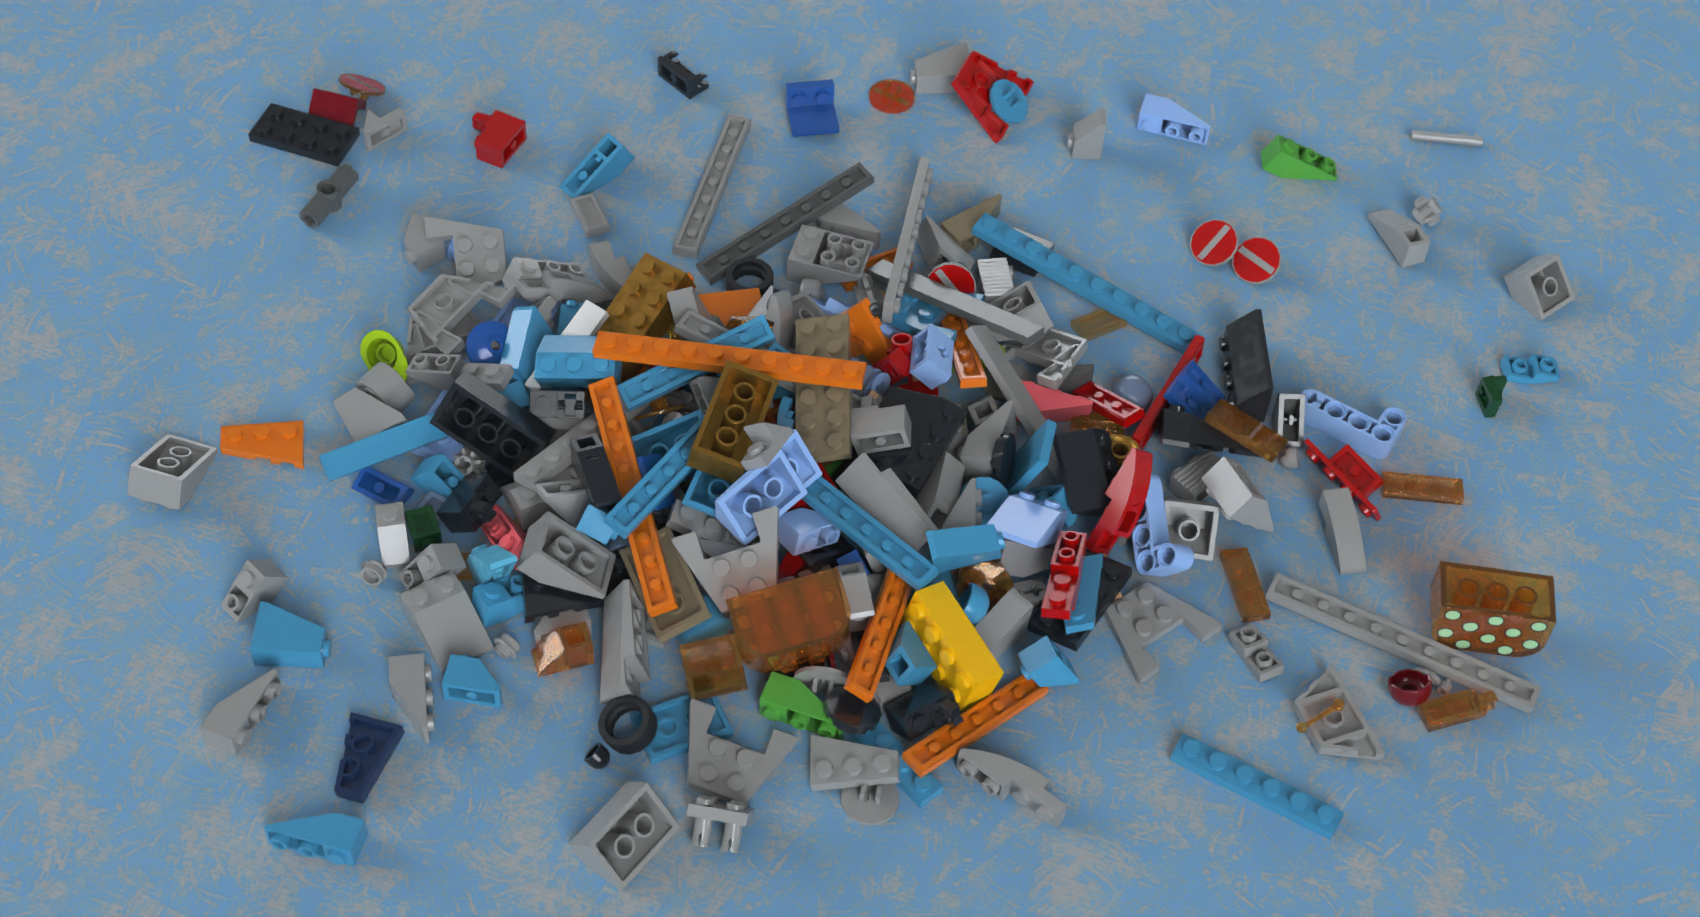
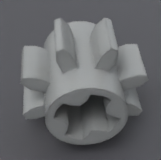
[1412,195,1443,227]
[453,447,486,477]

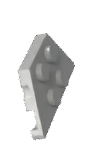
[1293,664,1385,760]

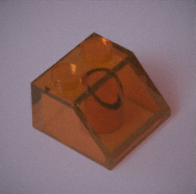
[679,633,748,701]

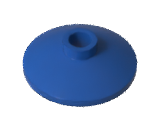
[466,321,509,364]

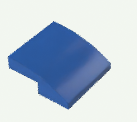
[1163,360,1226,422]

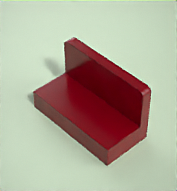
[308,88,367,126]

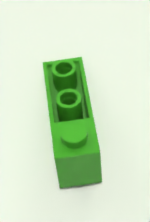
[1260,134,1337,181]
[759,671,843,740]

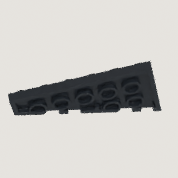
[520,553,637,624]

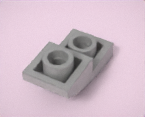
[766,290,794,348]
[1229,623,1284,683]

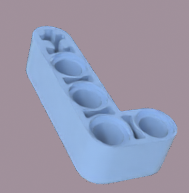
[1301,389,1407,459]
[1131,474,1194,577]

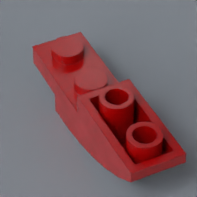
[1086,447,1153,555]
[1041,531,1087,620]

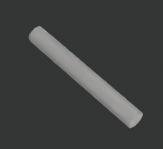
[1410,130,1483,146]

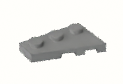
[810,734,900,791]

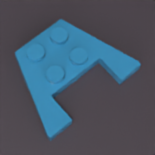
[886,293,985,342]

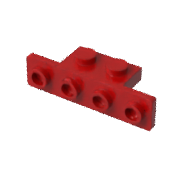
[1304,438,1384,521]

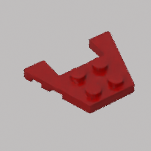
[951,50,1034,143]

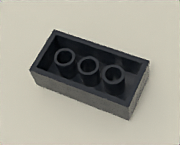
[429,370,557,479]

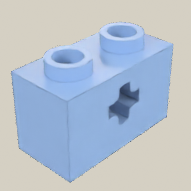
[909,324,954,390]

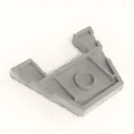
[424,217,508,286]
[407,274,517,355]
[405,310,499,385]
[1001,327,1088,390]
[671,506,779,613]
[1104,581,1222,684]
[687,698,799,803]

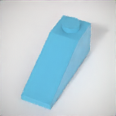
[466,544,518,586]

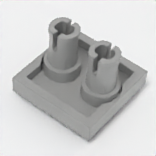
[686,795,755,853]

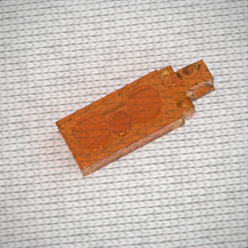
[1416,689,1498,733]

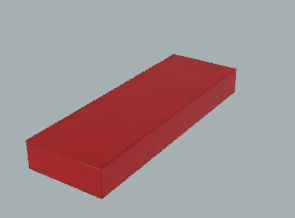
[1071,381,1145,428]

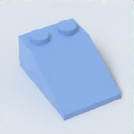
[987,491,1068,548]

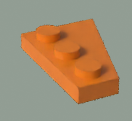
[840,297,892,365]
[220,420,305,469]

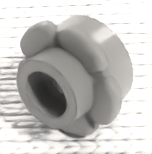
[360,560,388,586]
[494,633,520,660]

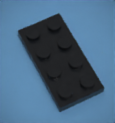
[248,103,360,166]
[1027,549,1132,652]

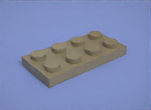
[619,526,712,643]

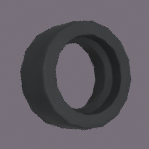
[726,258,774,297]
[598,695,658,755]

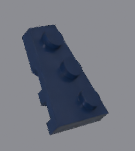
[334,712,405,804]

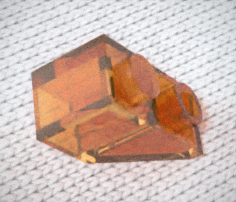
[531,621,594,677]

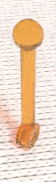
[1296,699,1345,733]

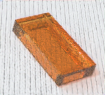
[1070,308,1127,342]

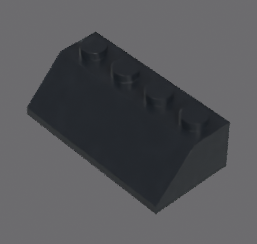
[1219,309,1274,422]

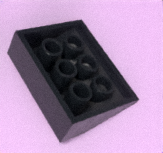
[841,386,967,500]

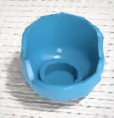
[957,582,989,625]

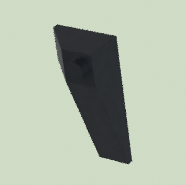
[1157,404,1266,458]

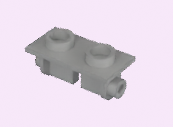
[853,272,884,319]

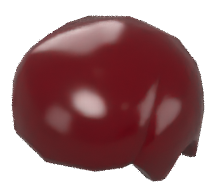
[1388,668,1432,707]

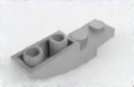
[516,270,614,304]
[405,353,514,391]
[665,499,780,549]
[956,748,1067,828]

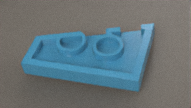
[1048,553,1103,634]

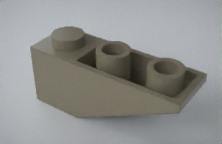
[940,194,1002,253]

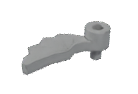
[1409,667,1452,697]

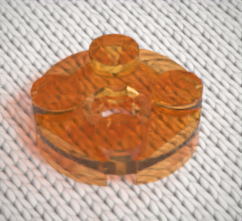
[957,561,1014,615]

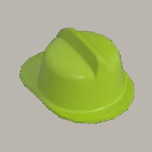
[360,330,408,382]

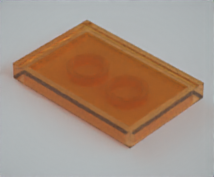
[1204,398,1289,463]

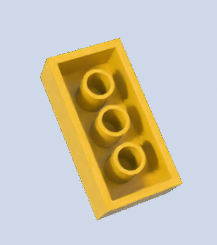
[900,581,1004,712]

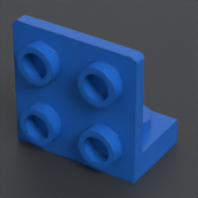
[785,79,840,137]

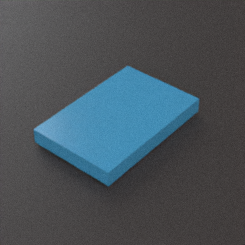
[1005,419,1057,495]
[630,686,733,765]

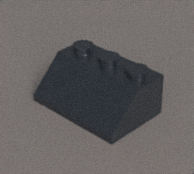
[1053,428,1119,517]

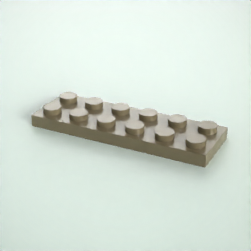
[796,313,852,463]

